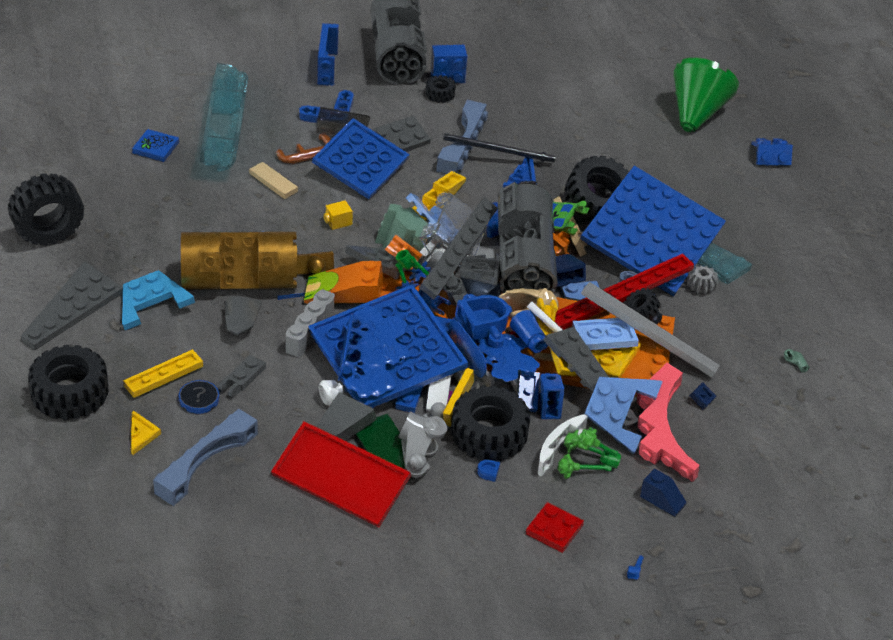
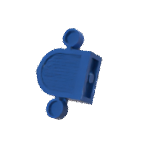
[455,294,512,348]

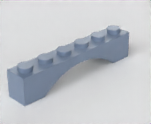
[436,100,488,174]
[153,409,258,506]

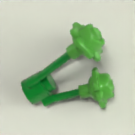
[558,427,621,479]

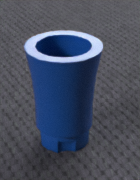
[510,310,548,353]

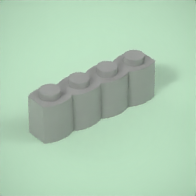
[286,289,335,357]

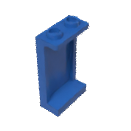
[317,23,339,85]

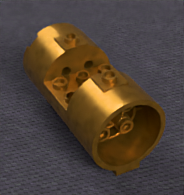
[181,232,297,289]

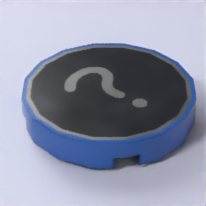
[179,380,219,414]

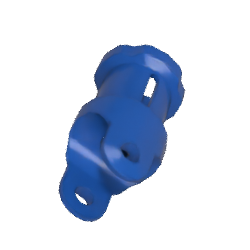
[418,289,451,315]

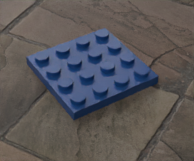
[312,118,410,199]

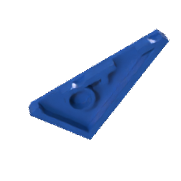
[503,157,537,188]

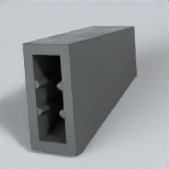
[316,392,376,441]

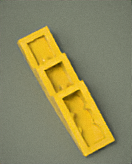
[412,171,466,220]

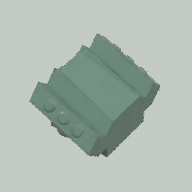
[375,203,430,271]

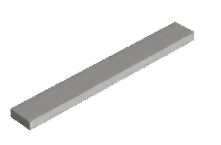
[581,282,720,377]

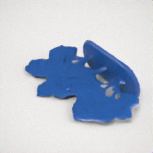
[337,305,411,398]
[449,317,540,382]

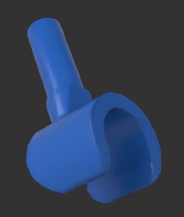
[627,556,644,580]

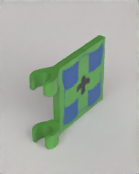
[553,201,589,235]

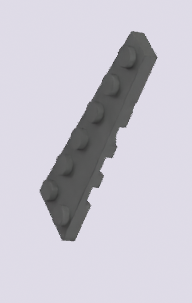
[543,327,638,429]

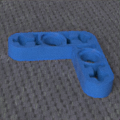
[299,90,353,126]

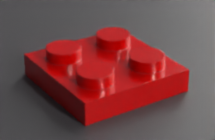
[526,502,584,553]

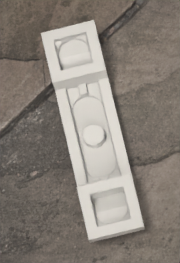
[538,414,588,477]

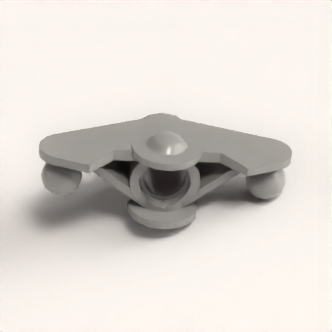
[398,402,447,478]

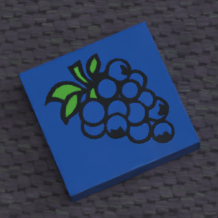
[132,129,179,162]

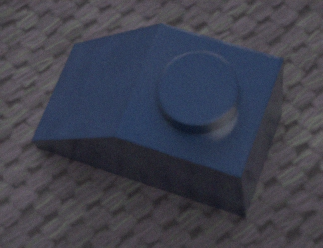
[640,468,687,517]

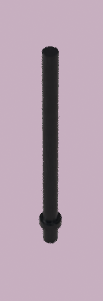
[443,133,556,163]

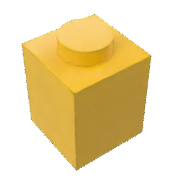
[323,200,353,230]

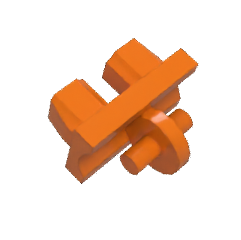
[553,231,570,256]
[385,235,423,270]

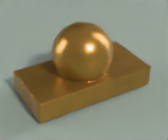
[297,251,334,274]

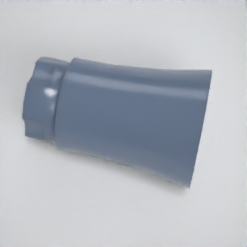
[461,277,502,297]

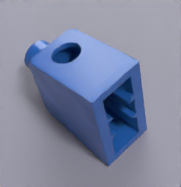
[538,373,564,419]

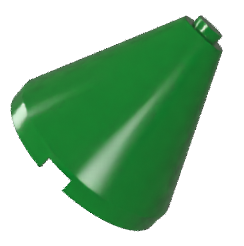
[673,58,739,132]

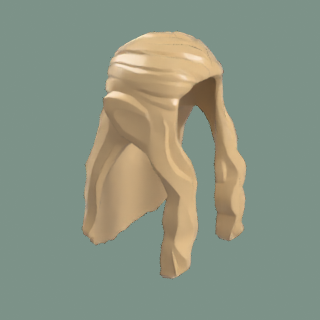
[499,288,559,333]

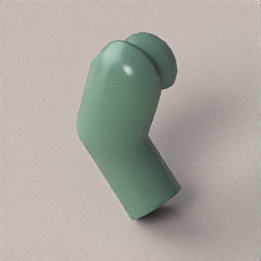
[784,349,809,372]

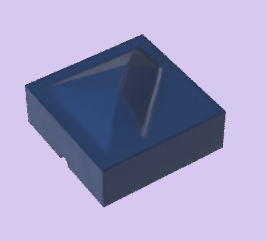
[689,382,716,410]

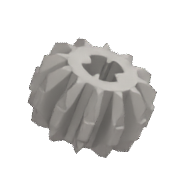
[687,264,718,295]

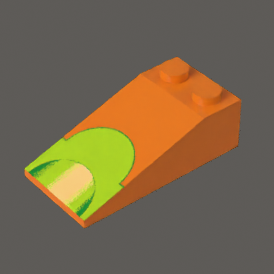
[304,261,383,303]

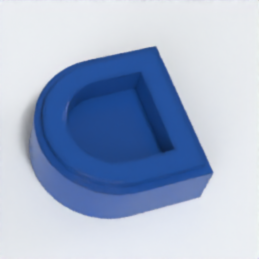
[477,460,500,482]

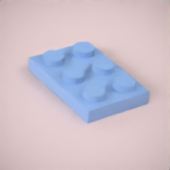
[572,318,639,351]

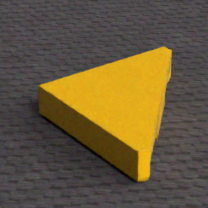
[131,411,161,455]

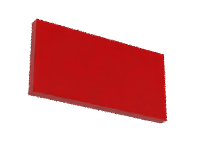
[271,421,411,527]

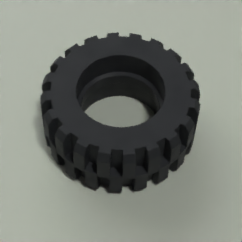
[564,156,629,223]
[8,173,84,245]
[28,345,109,420]
[451,385,530,461]

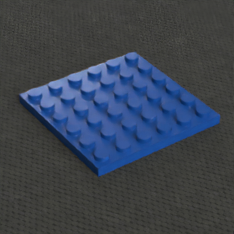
[580,166,726,297]
[308,284,468,408]

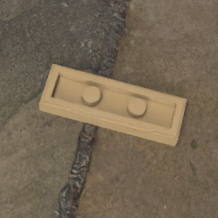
[249,162,298,199]

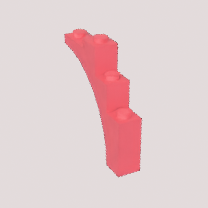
[636,363,700,482]

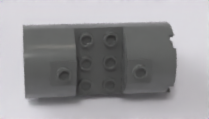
[370,0,427,85]
[498,182,558,293]

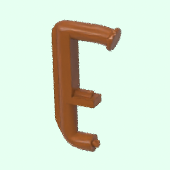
[276,131,331,163]

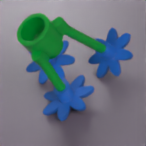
[395,249,431,290]

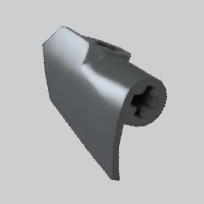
[224,297,262,336]

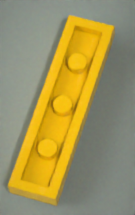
[123,349,203,398]

